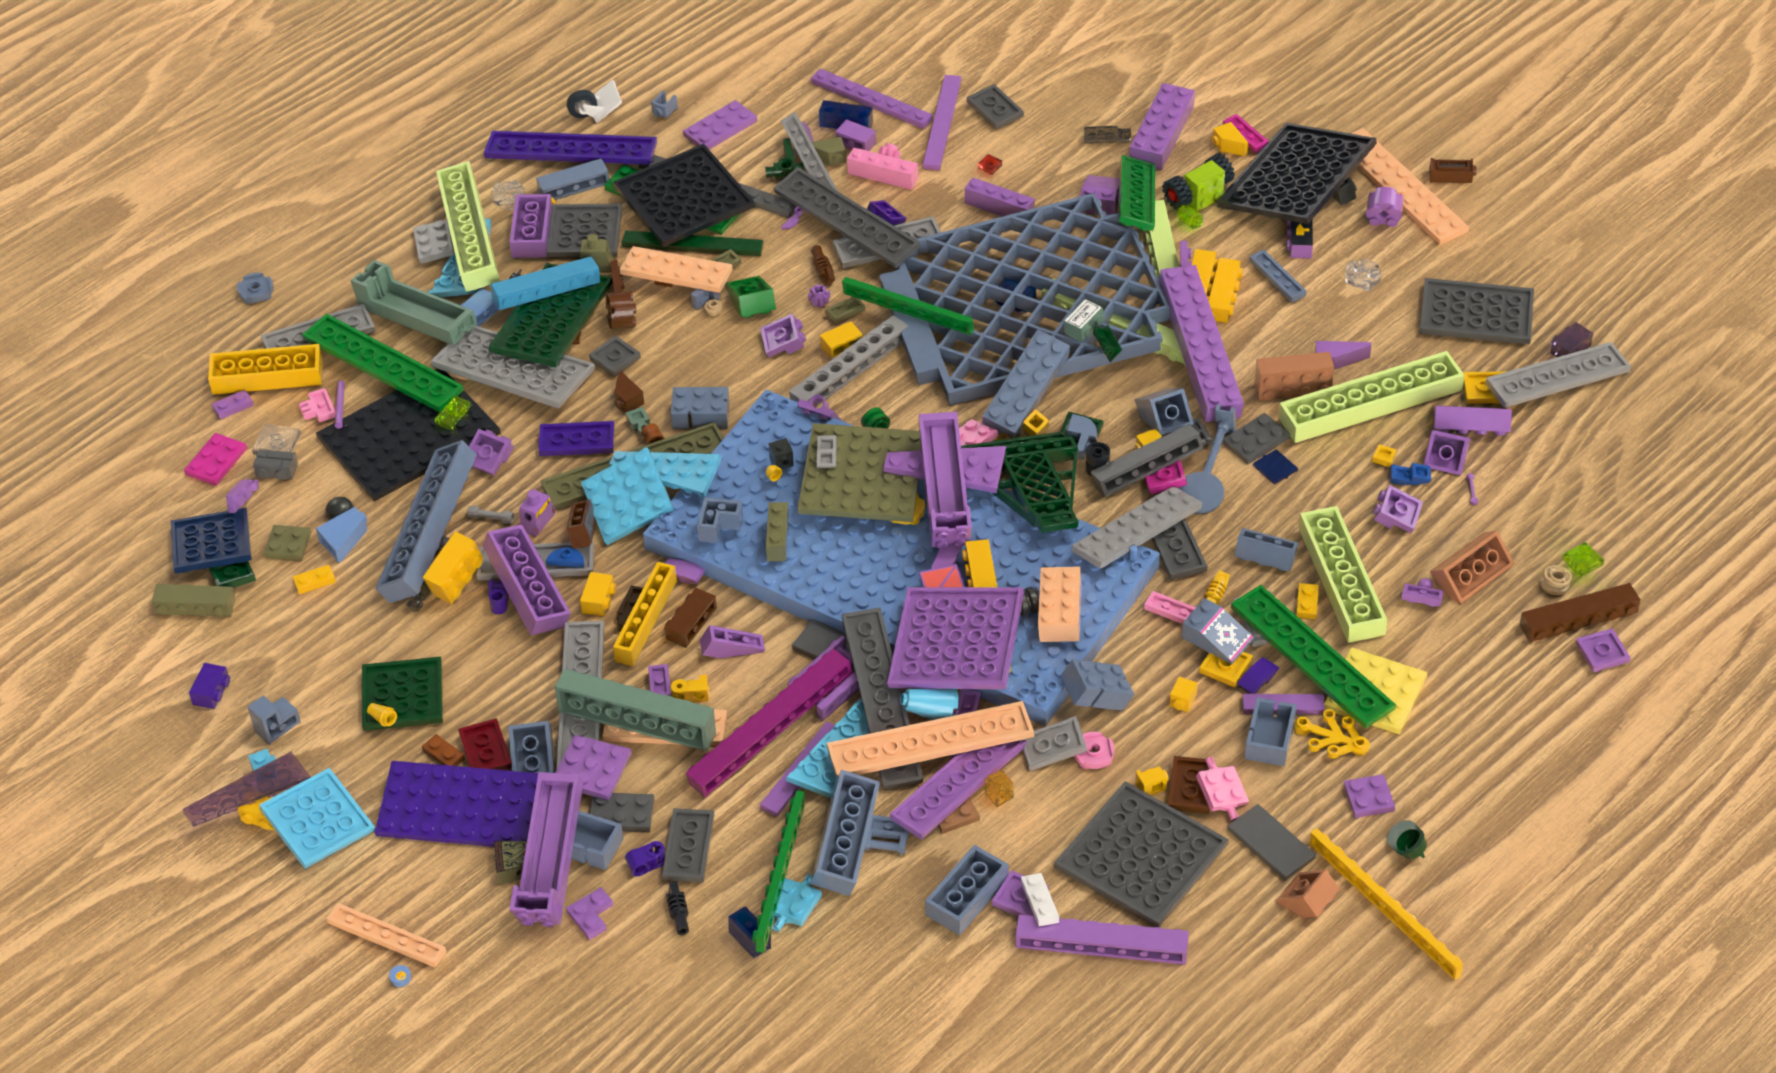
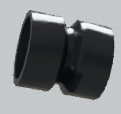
[1085,442,1110,476]

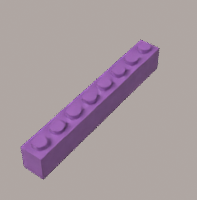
[1016,914,1189,964]

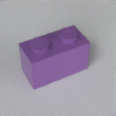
[836,120,876,151]

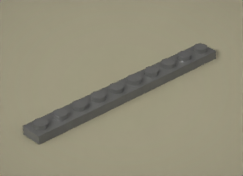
[638,155,797,218]

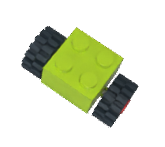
[1162,153,1235,212]

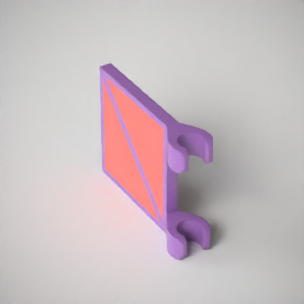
[919,564,964,587]

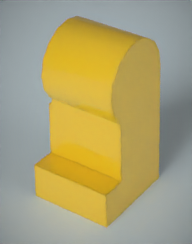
[671,674,709,702]

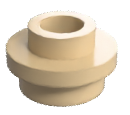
[704,300,723,316]

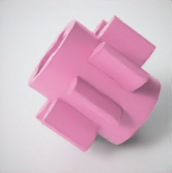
[878,143,901,159]

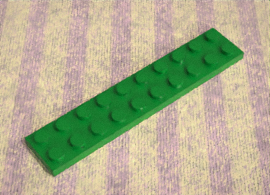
[302,313,464,412]
[1231,584,1396,729]

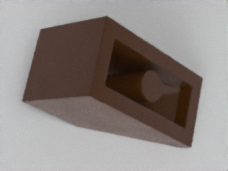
[614,371,644,413]

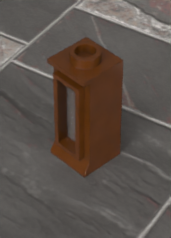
[1429,158,1477,183]

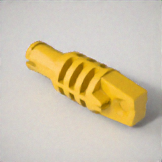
[1204,570,1230,605]

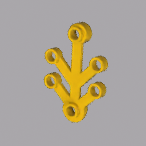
[1294,709,1370,759]

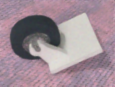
[567,80,622,123]

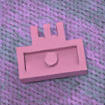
[298,388,336,423]

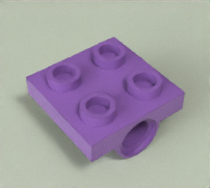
[797,395,842,421]

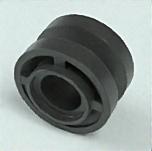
[1020,587,1039,617]

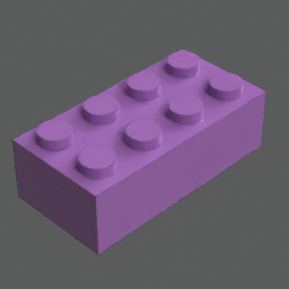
[510,194,552,258]

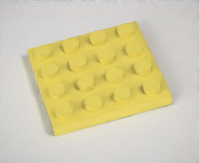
[1324,648,1427,735]

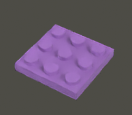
[556,735,632,800]

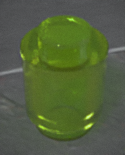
[1177,205,1203,229]

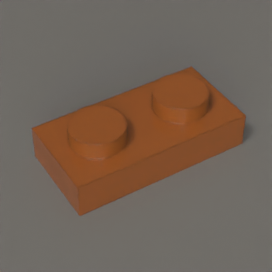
[422,734,465,766]

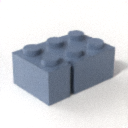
[671,387,730,429]
[1060,659,1135,711]
[1245,697,1297,766]
[571,811,624,870]

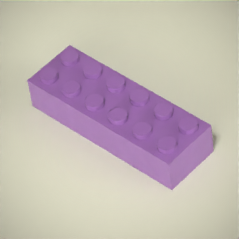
[1129,83,1195,170]
[483,524,571,635]

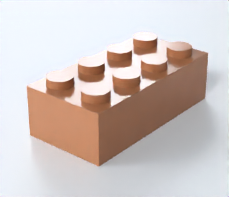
[1255,352,1334,401]

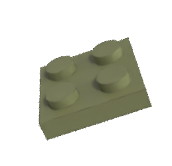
[264,525,311,561]

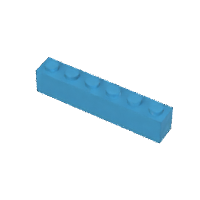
[491,256,600,310]

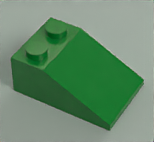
[725,276,776,318]

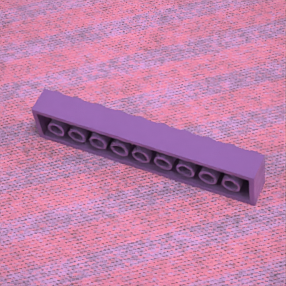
[1159,265,1244,422]

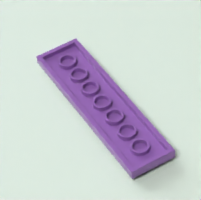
[890,739,1027,840]

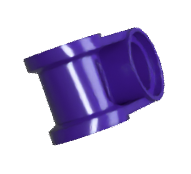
[488,579,509,615]
[625,841,665,876]

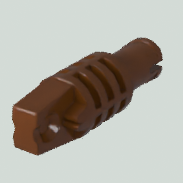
[810,245,835,287]

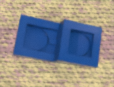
[1389,463,1431,485]

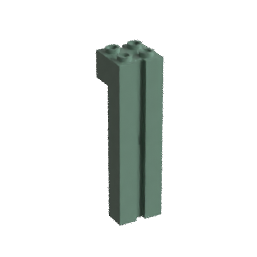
[350,260,477,345]

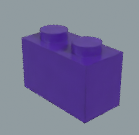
[189,663,230,709]

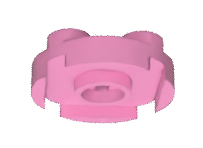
[1074,732,1114,769]

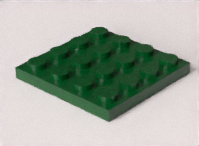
[362,656,443,731]

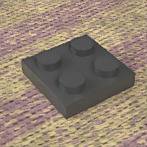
[589,335,641,377]

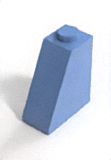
[316,507,367,563]

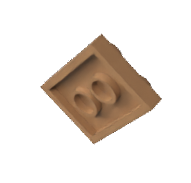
[918,782,980,834]

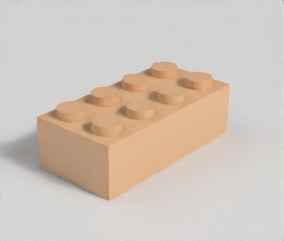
[1038,567,1082,642]

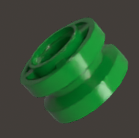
[861,407,891,429]

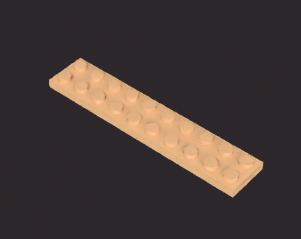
[1350,128,1469,245]
[827,701,1034,778]

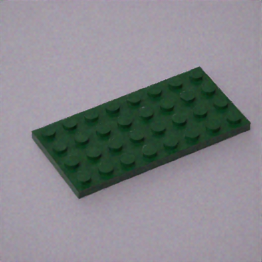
[489,263,613,368]

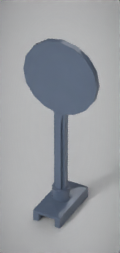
[1179,404,1236,514]

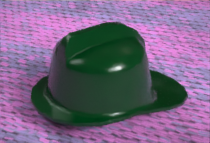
[1387,820,1427,860]

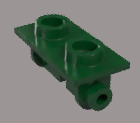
[1093,325,1122,362]

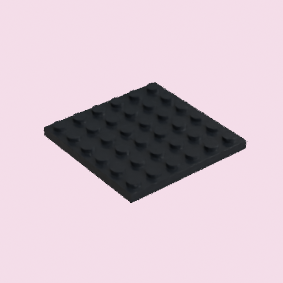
[613,143,755,247]

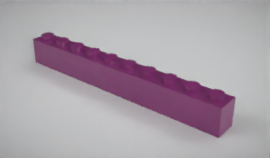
[686,649,852,797]

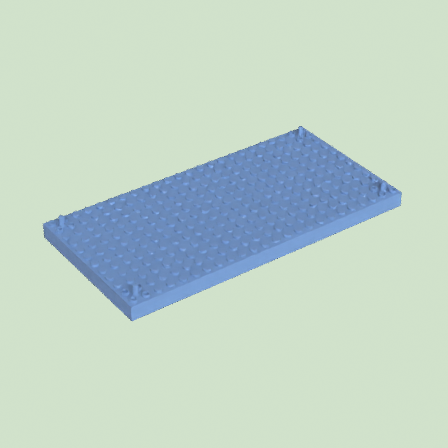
[643,389,1160,727]

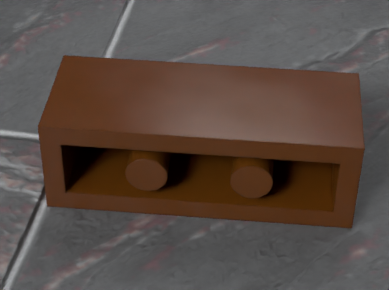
[566,499,596,549]
[664,587,717,648]

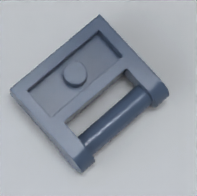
[864,815,909,854]

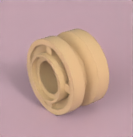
[1541,565,1572,596]

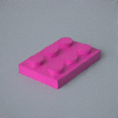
[184,433,247,486]

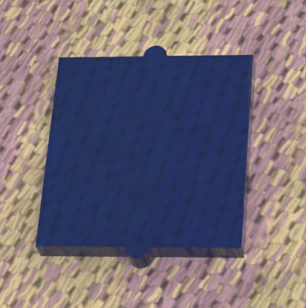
[1253,449,1298,485]

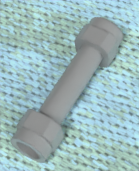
[467,506,514,524]

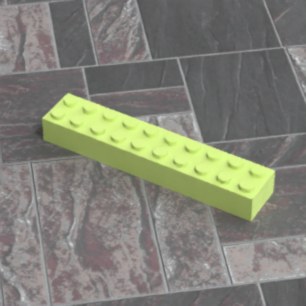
[436,161,500,292]
[1278,351,1464,443]

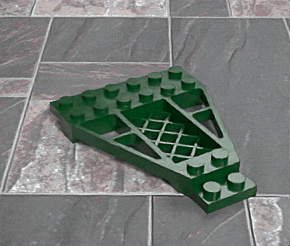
[961,431,1079,533]

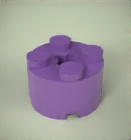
[1366,187,1404,227]

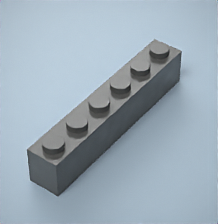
[1091,424,1203,497]

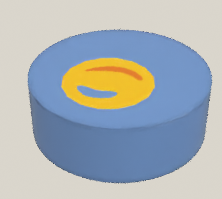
[389,965,411,987]

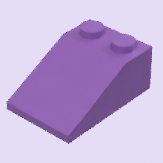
[1080,175,1120,215]

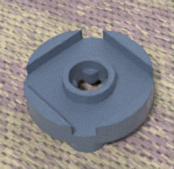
[237,273,274,304]

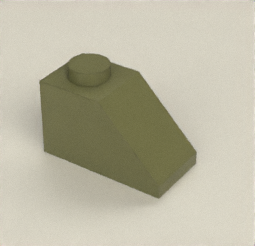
[812,137,846,166]

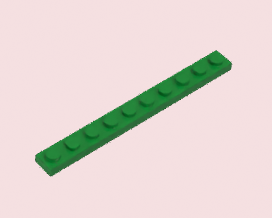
[753,790,805,953]

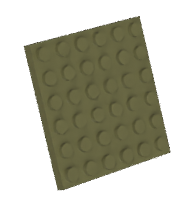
[798,423,921,522]

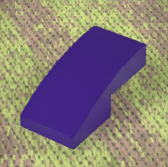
[1237,657,1279,694]

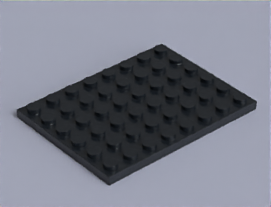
[1216,123,1377,224]
[316,369,501,502]

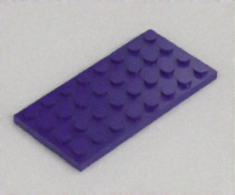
[375,761,538,847]

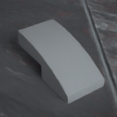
[817,435,837,468]

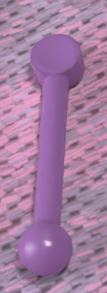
[1467,473,1478,505]

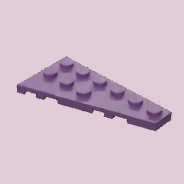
[883,446,1006,493]

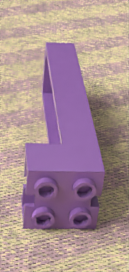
[918,412,972,548]
[509,772,583,927]

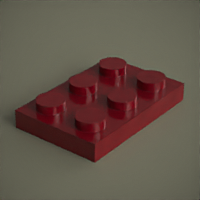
[458,718,512,770]

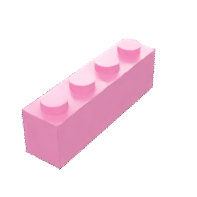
[847,148,918,190]

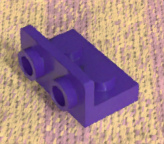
[867,200,907,226]

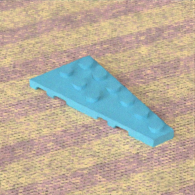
[428,218,492,298]
[785,699,869,799]

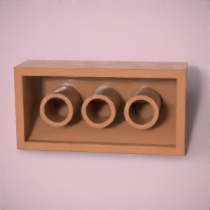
[1430,531,1514,604]

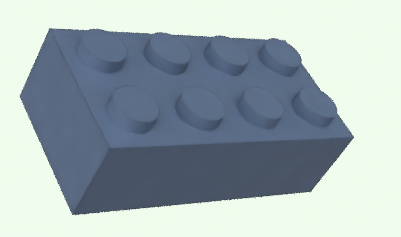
[925,845,1009,935]

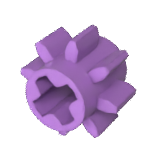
[808,285,830,307]

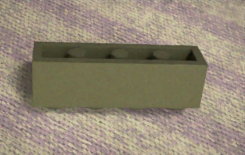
[151,584,236,617]

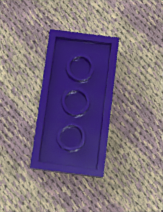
[539,421,615,456]

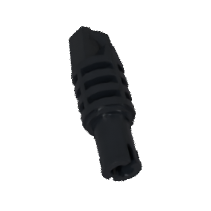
[666,881,689,935]

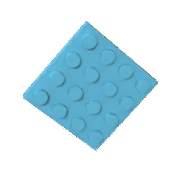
[581,447,674,545]
[259,768,375,869]

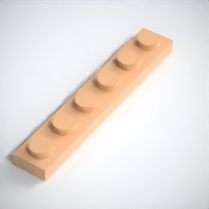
[326,903,446,968]

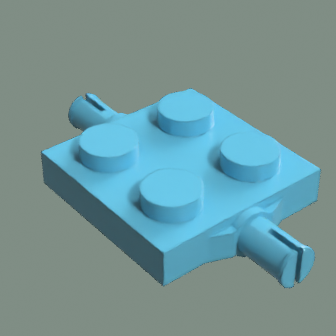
[772,874,822,932]

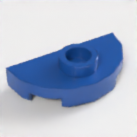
[546,547,584,568]

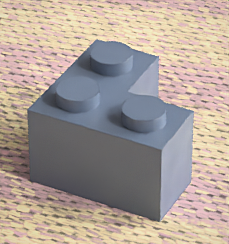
[697,497,743,543]
[248,695,301,744]

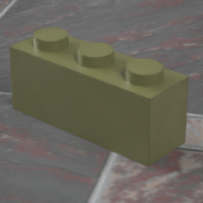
[766,502,789,561]

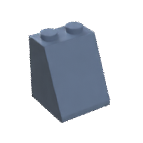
[1135,388,1194,435]

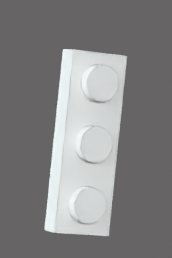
[1021,873,1059,926]

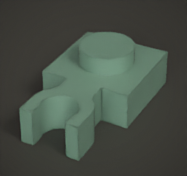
[626,407,650,437]

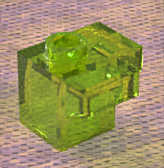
[1562,542,1605,577]

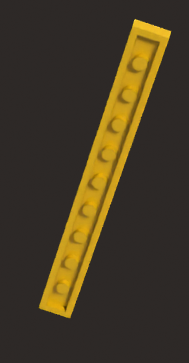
[1309,828,1463,980]

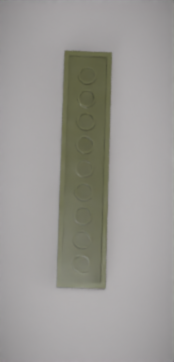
[540,422,724,510]

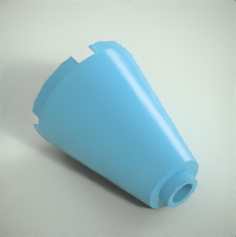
[900,688,958,720]

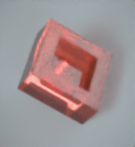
[978,154,1002,175]

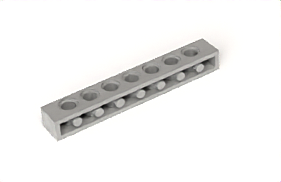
[789,315,908,407]

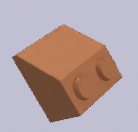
[1276,869,1340,918]

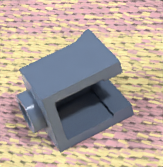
[651,91,678,118]

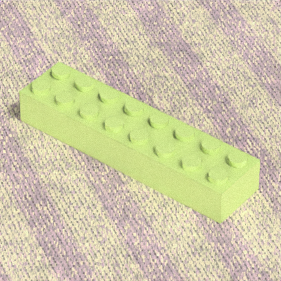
[1299,506,1387,643]

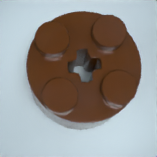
[606,291,636,329]

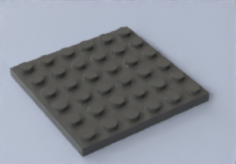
[1054,781,1229,927]

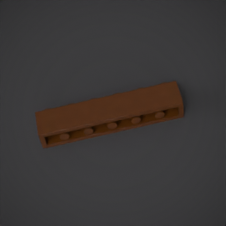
[1520,583,1641,642]

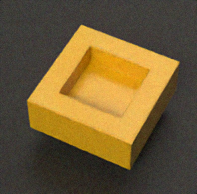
[1372,444,1397,467]

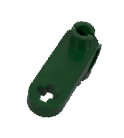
[765,138,804,181]

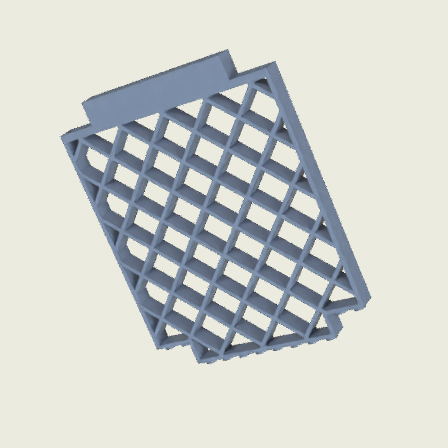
[879,193,1170,406]

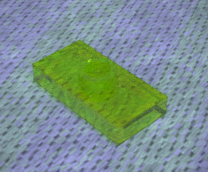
[434,396,471,430]

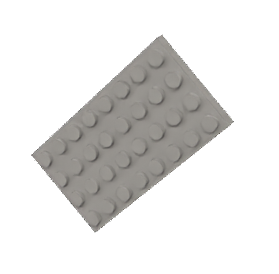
[431,326,595,408]

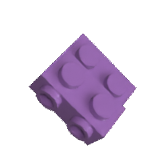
[760,313,806,357]
[469,429,514,476]
[1372,485,1423,533]

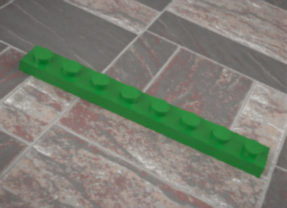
[842,277,974,335]

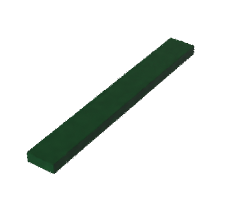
[622,230,764,256]

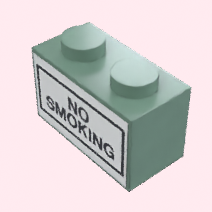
[1063,299,1104,342]

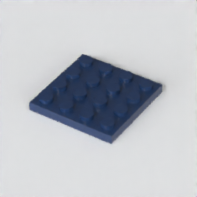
[171,507,252,574]

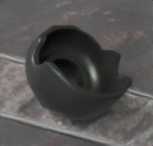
[325,497,354,520]

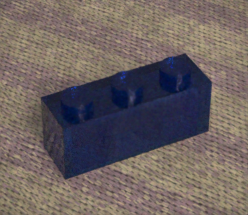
[819,100,873,129]

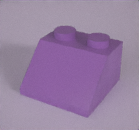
[1424,430,1471,475]

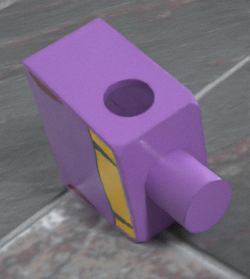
[519,490,555,537]

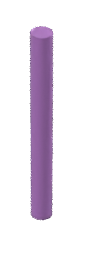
[335,381,345,429]

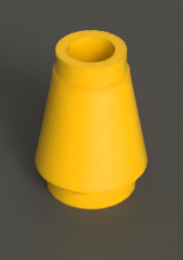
[367,703,397,726]

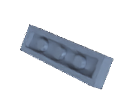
[1249,250,1306,303]

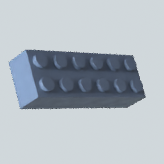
[982,329,1070,439]
[810,770,880,896]

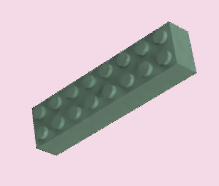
[555,669,716,752]

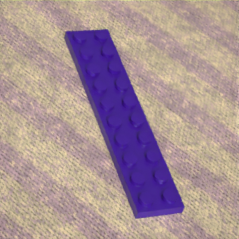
[484,131,657,165]

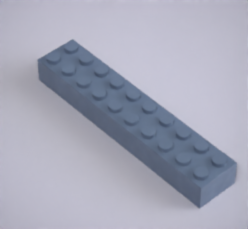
[375,440,477,603]

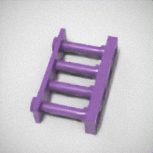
[788,635,859,721]

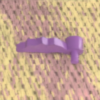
[781,207,803,230]

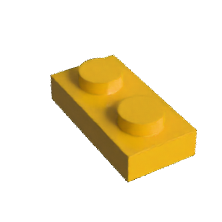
[292,564,336,594]
[1297,583,1319,619]

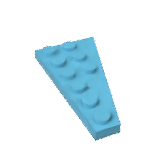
[609,451,721,498]

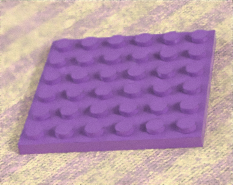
[887,587,1024,689]

